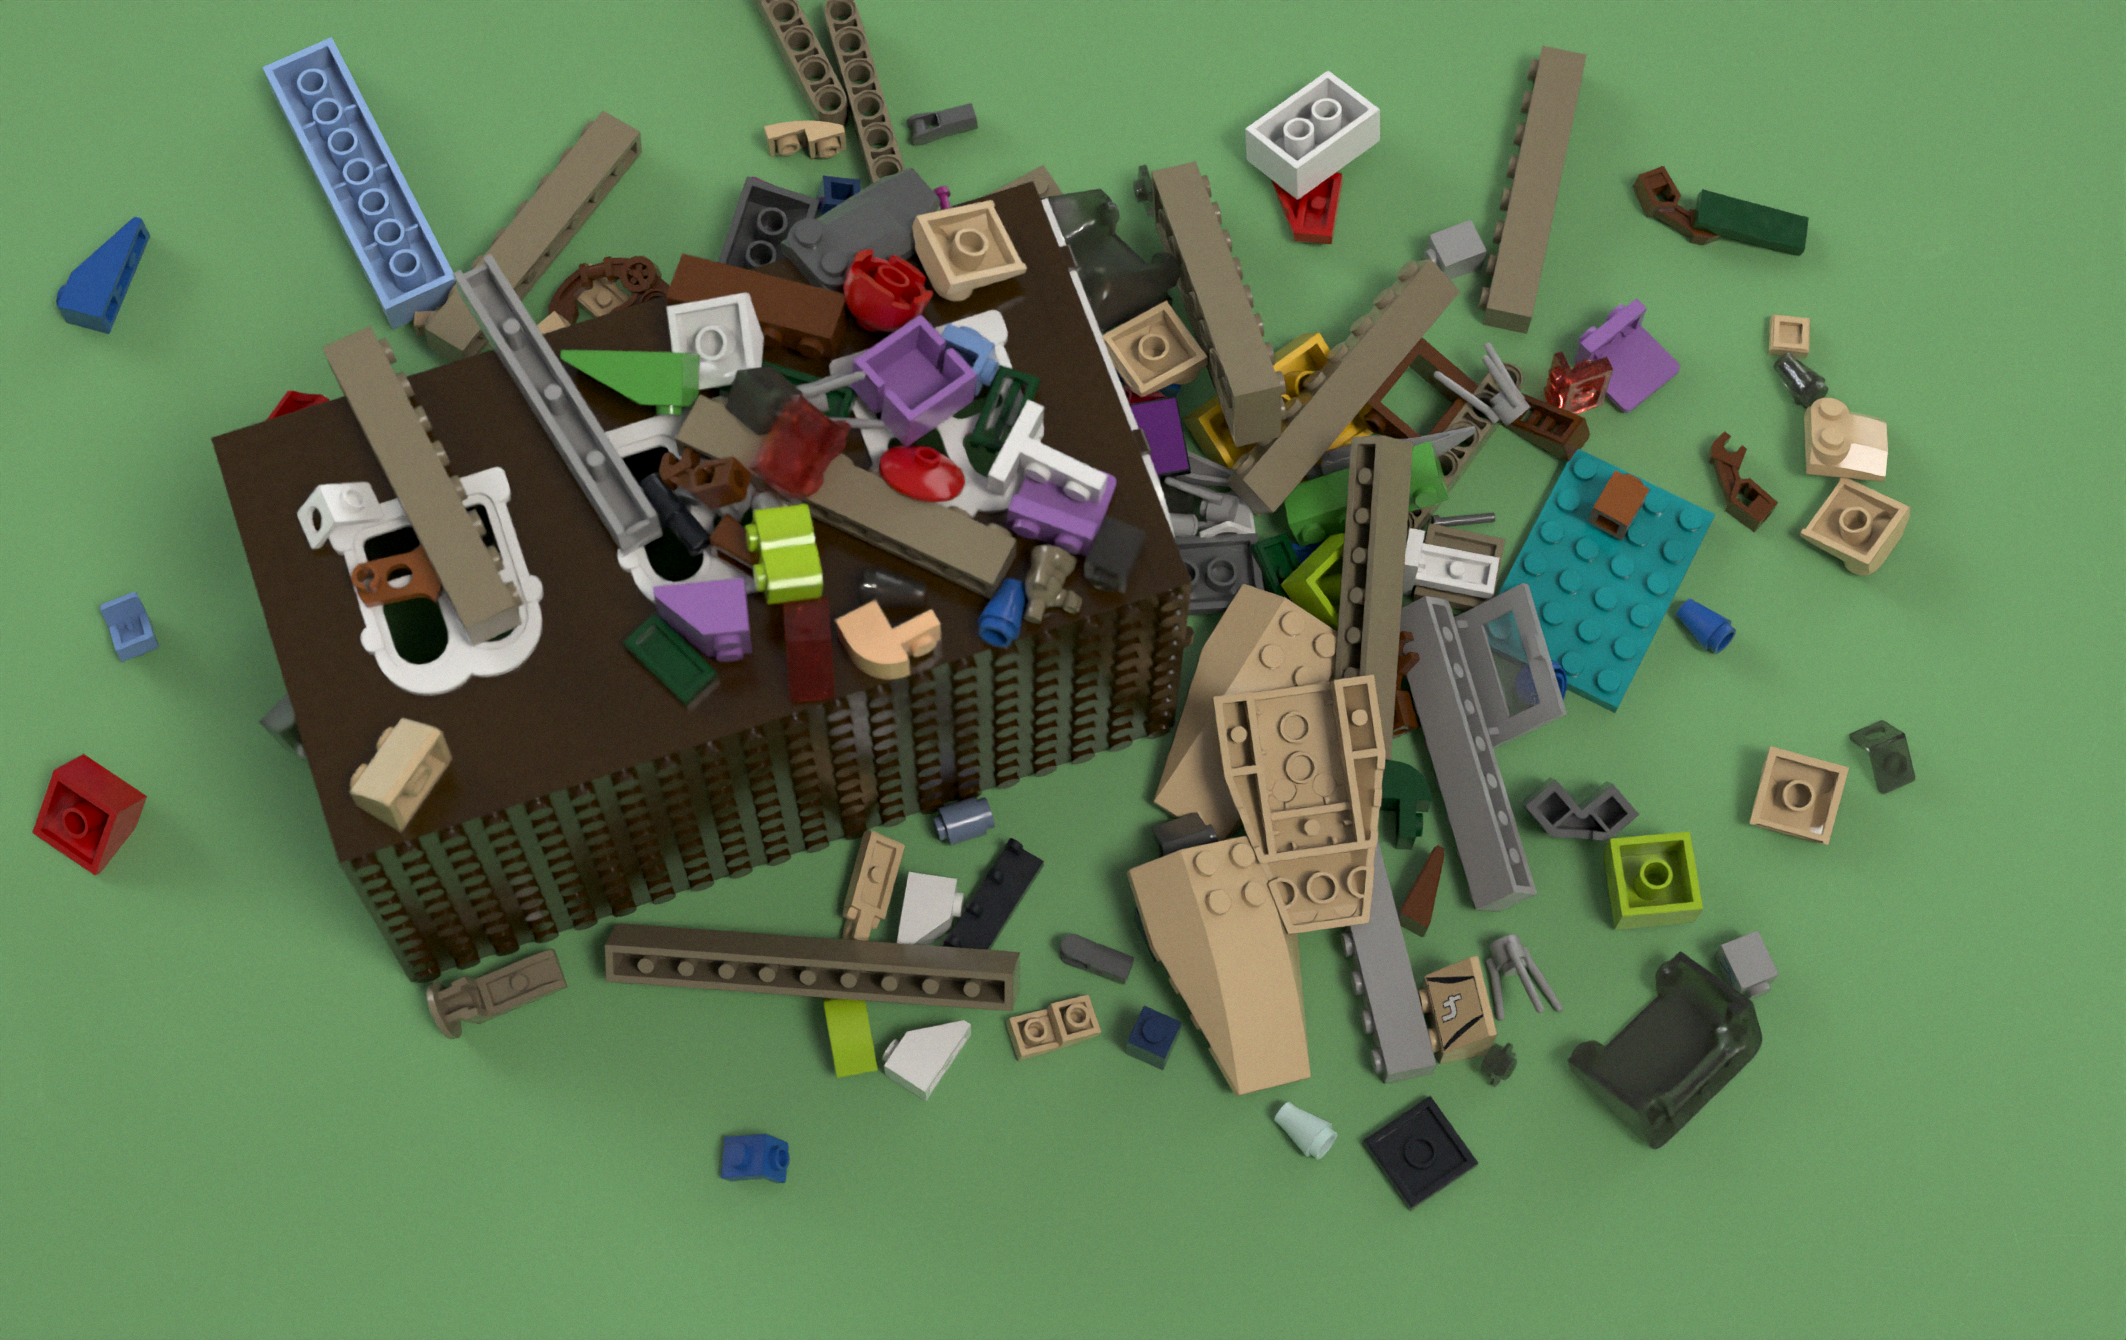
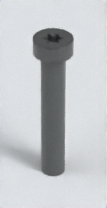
[1431,513,1495,527]

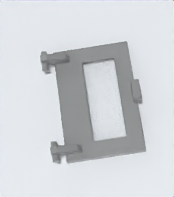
[1454,583,1567,749]

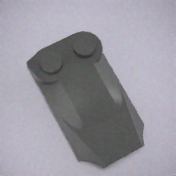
[781,168,941,294]
[1175,533,1267,615]

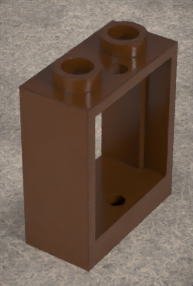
[1357,338,1479,439]

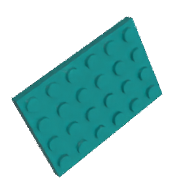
[1484,449,1716,713]

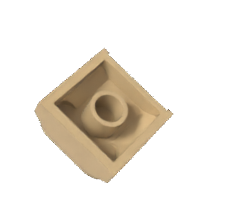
[912,200,1027,301]
[1102,300,1208,397]
[1804,398,1888,482]
[1800,477,1911,575]
[1749,746,1849,845]

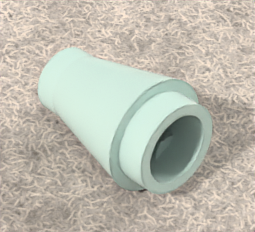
[1274,1102,1337,1160]

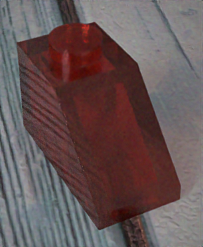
[783,597,835,702]

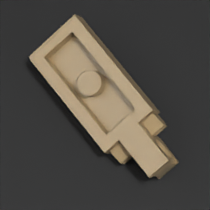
[842,830,905,941]

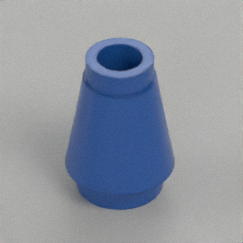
[977,578,1026,647]
[1676,598,1736,654]

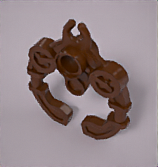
[548,256,670,325]

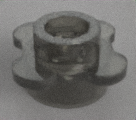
[1480,1043,1517,1087]

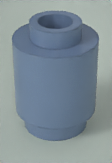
[932,796,995,846]

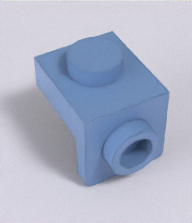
[941,323,999,396]
[100,592,159,662]

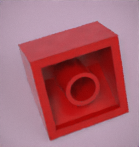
[32,754,147,876]

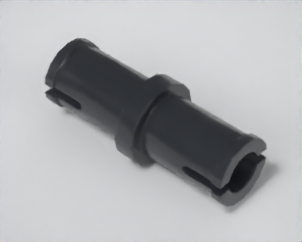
[639,472,711,556]

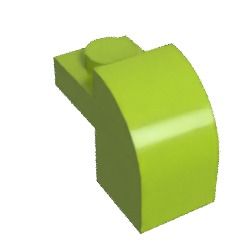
[823,997,878,1078]

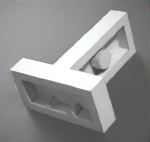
[988,400,1108,504]
[1403,528,1500,599]

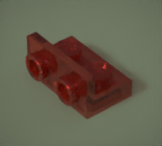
[1544,351,1613,414]
[748,395,851,499]

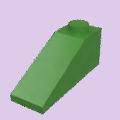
[561,350,700,415]

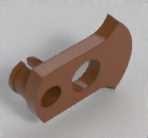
[351,543,443,608]

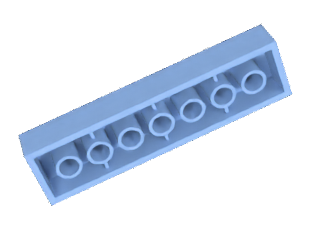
[262,37,456,329]

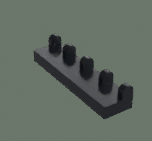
[942,838,1044,950]

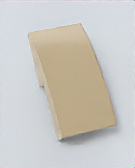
[764,121,847,160]
[1006,994,1101,1061]

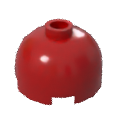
[843,249,933,332]

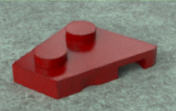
[1271,173,1343,244]

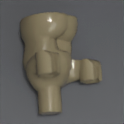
[1024,545,1082,623]

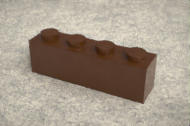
[666,253,850,360]

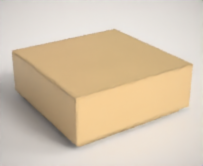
[1768,314,1810,358]

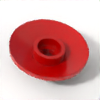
[879,445,965,502]

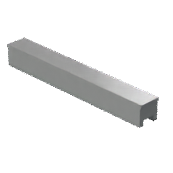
[453,254,663,556]

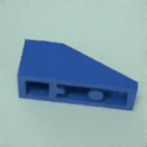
[56,216,150,334]

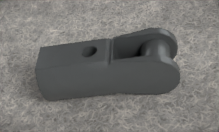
[906,103,978,146]
[1060,934,1134,985]

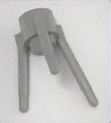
[1434,342,1530,426]
[788,367,886,430]
[1164,477,1238,530]
[1486,934,1563,1021]

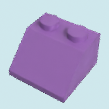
[653,578,752,662]

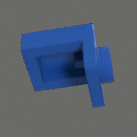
[721,1134,790,1183]

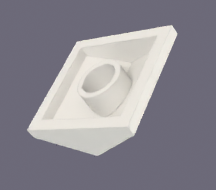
[667,293,764,390]

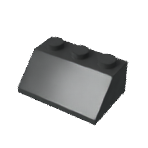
[718,177,820,270]

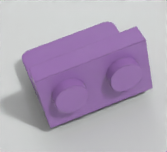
[1574,298,1680,413]
[1006,470,1116,558]

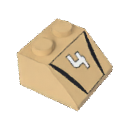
[1417,956,1497,1064]

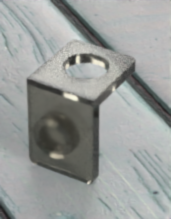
[1849,720,1916,794]

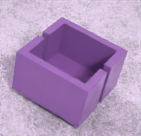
[850,315,977,447]

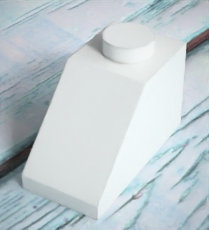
[897,872,964,945]
[882,1020,971,1101]

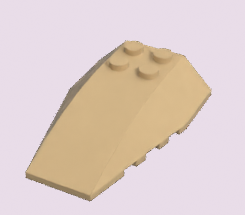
[1153,584,1338,842]
[1212,674,1386,934]
[1126,835,1311,1097]

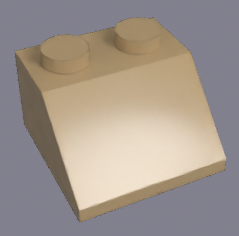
[350,718,452,832]

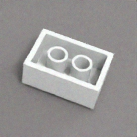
[1245,70,1380,200]

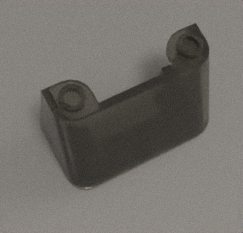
[1040,189,1181,334]
[1567,951,1763,1149]

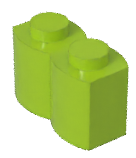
[746,504,823,604]

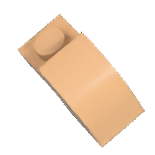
[836,600,941,679]

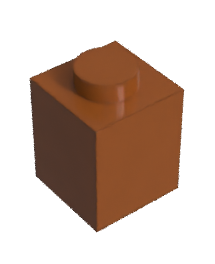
[1588,470,1650,541]

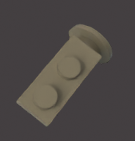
[426,949,568,1039]

